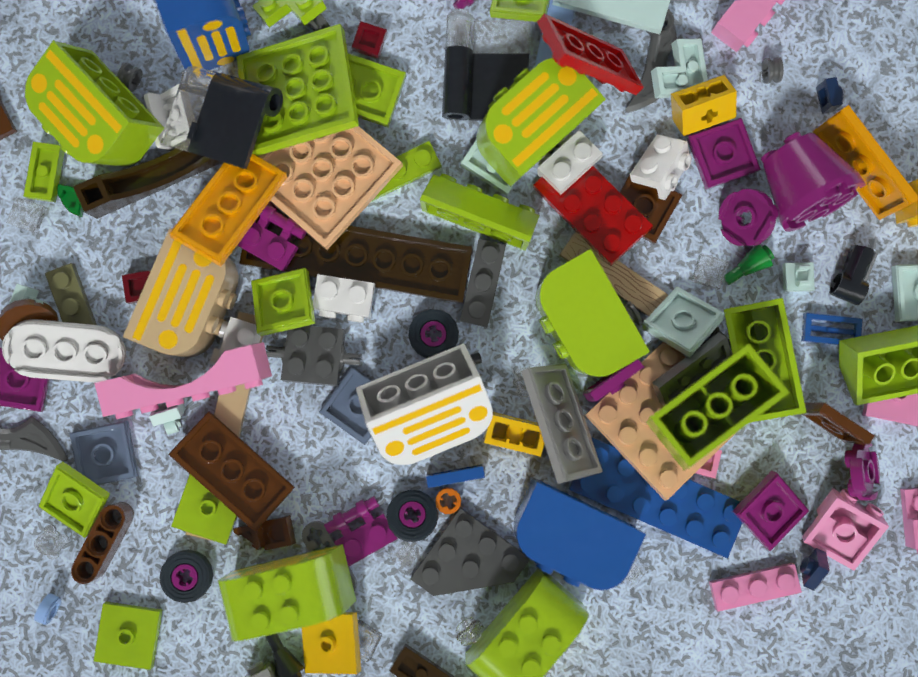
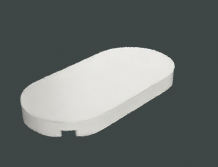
[2,319,126,383]

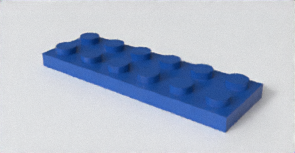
[568,437,742,559]

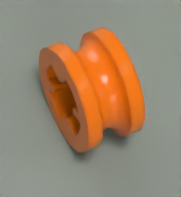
[435,487,461,514]

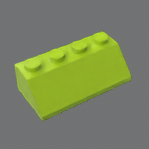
[420,174,540,251]
[723,298,807,423]
[839,325,918,406]

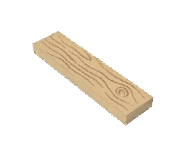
[559,231,668,317]

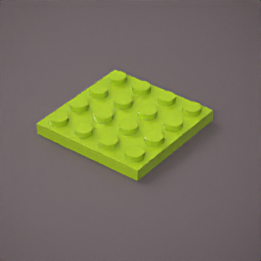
[236,24,359,156]

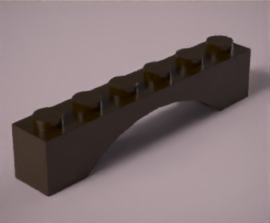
[73,140,223,219]

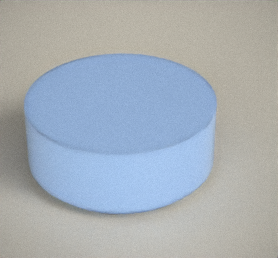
[34,593,61,625]

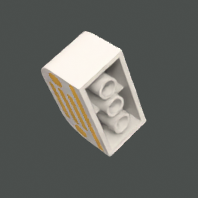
[356,343,493,465]

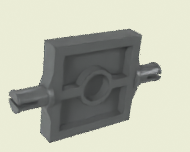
[266,326,362,387]

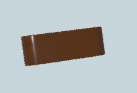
[71,502,134,584]

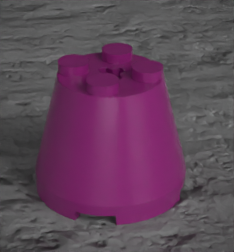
[761,132,866,232]

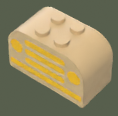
[123,228,239,357]

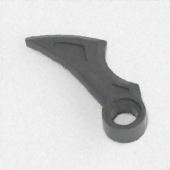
[625,9,677,113]
[0,416,68,461]

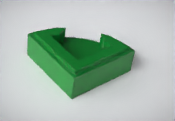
[57,183,84,217]

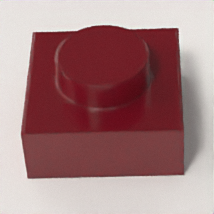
[352,21,388,59]
[122,270,151,304]

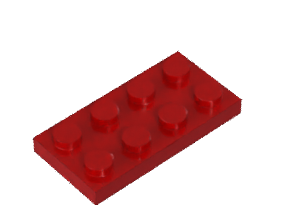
[537,13,644,95]
[533,166,653,266]

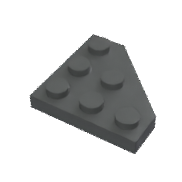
[410,507,530,596]

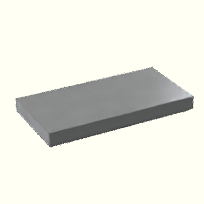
[521,364,602,484]

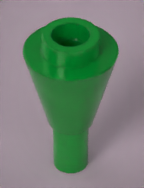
[722,244,775,285]

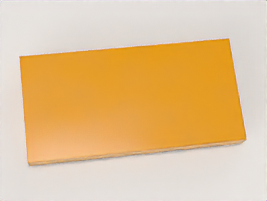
[812,105,918,220]
[169,154,287,267]

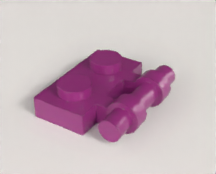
[237,204,307,272]
[324,496,398,567]

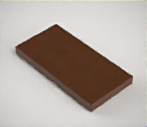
[168,411,295,532]

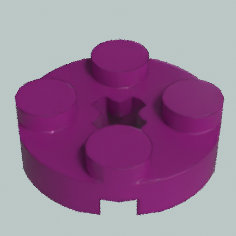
[718,189,779,246]
[844,443,880,501]

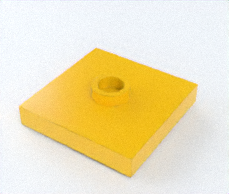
[302,612,361,674]

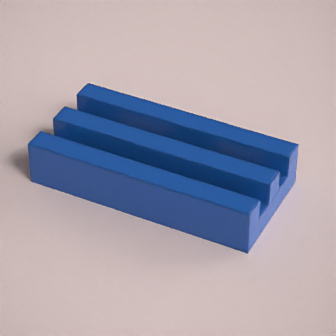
[801,313,863,345]
[426,464,485,488]

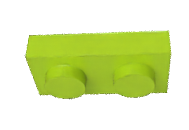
[23,141,65,203]

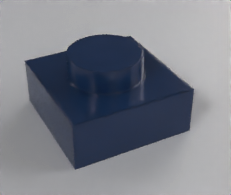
[816,77,844,114]
[800,548,830,591]

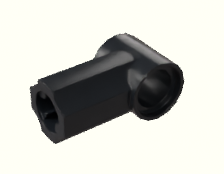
[829,245,878,306]

